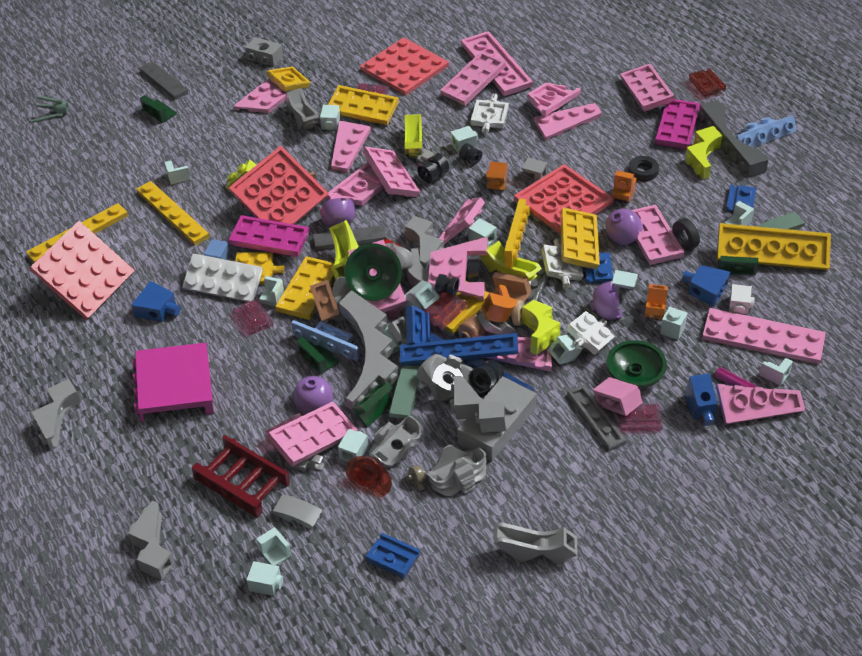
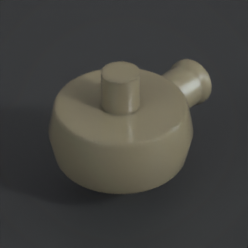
[407,465,426,491]

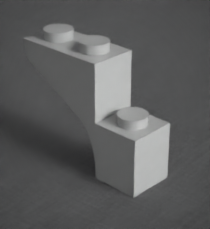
[284,88,319,130]
[405,216,444,270]
[450,376,506,433]
[31,379,80,450]
[128,500,174,580]
[493,522,577,563]

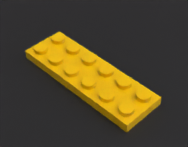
[717,223,831,271]

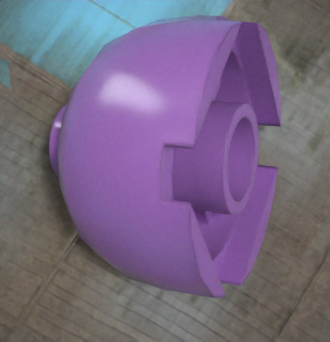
[319,198,355,228]
[605,208,643,246]
[590,281,623,320]
[293,376,333,414]

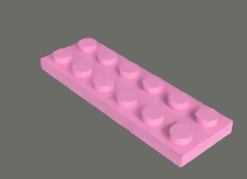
[461,31,533,96]
[702,308,826,365]

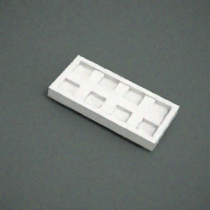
[182,254,263,303]

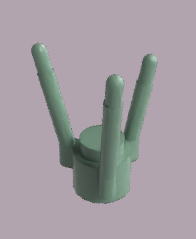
[30,96,68,123]

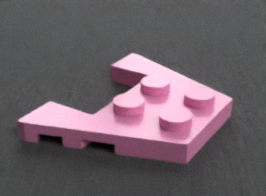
[428,237,488,301]

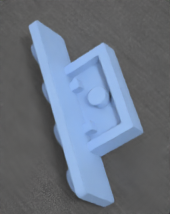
[736,116,796,147]
[291,320,360,361]

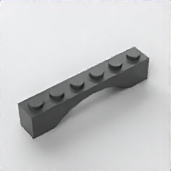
[698,100,769,177]

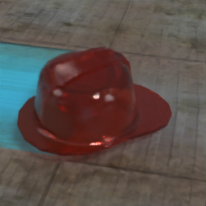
[346,456,392,497]

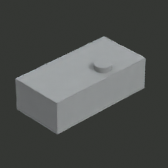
[457,376,537,462]

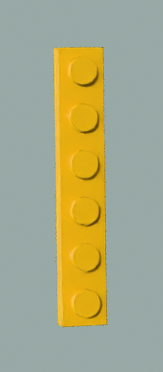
[136,181,210,246]
[504,199,530,268]
[26,203,128,263]

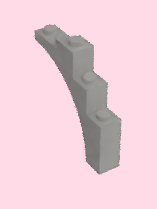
[339,290,398,411]

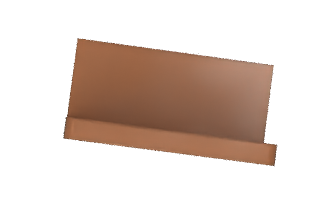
[492,272,532,302]
[310,280,341,324]

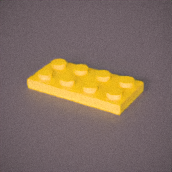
[328,85,399,125]
[560,207,600,270]
[275,256,335,320]

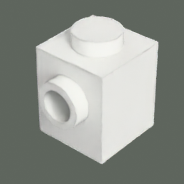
[729,284,754,315]

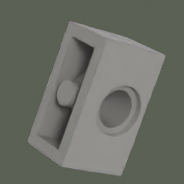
[245,37,283,67]

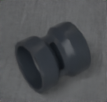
[459,143,483,166]
[435,274,460,296]

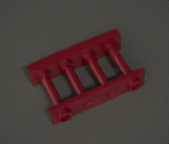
[191,435,290,518]

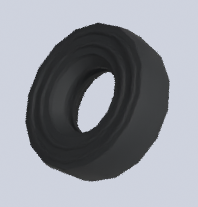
[628,156,659,181]
[672,218,700,251]

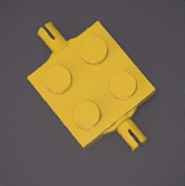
[235,252,285,285]

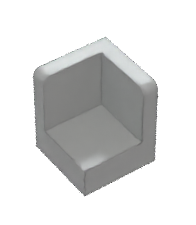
[522,157,547,183]

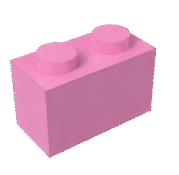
[593,377,643,416]

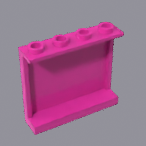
[132,343,214,422]

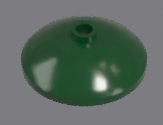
[344,243,402,301]
[606,340,667,388]

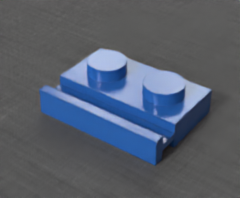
[726,184,756,212]
[584,253,613,284]
[406,305,430,344]
[366,533,420,579]

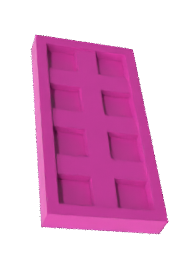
[655,99,700,149]
[229,215,309,257]

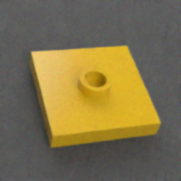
[266,67,311,91]

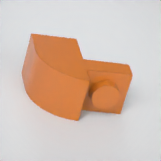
[486,161,508,190]
[612,171,636,202]
[481,284,517,322]
[645,284,668,319]

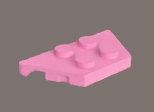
[234,78,288,113]
[527,83,581,116]
[326,162,384,206]
[439,197,485,244]

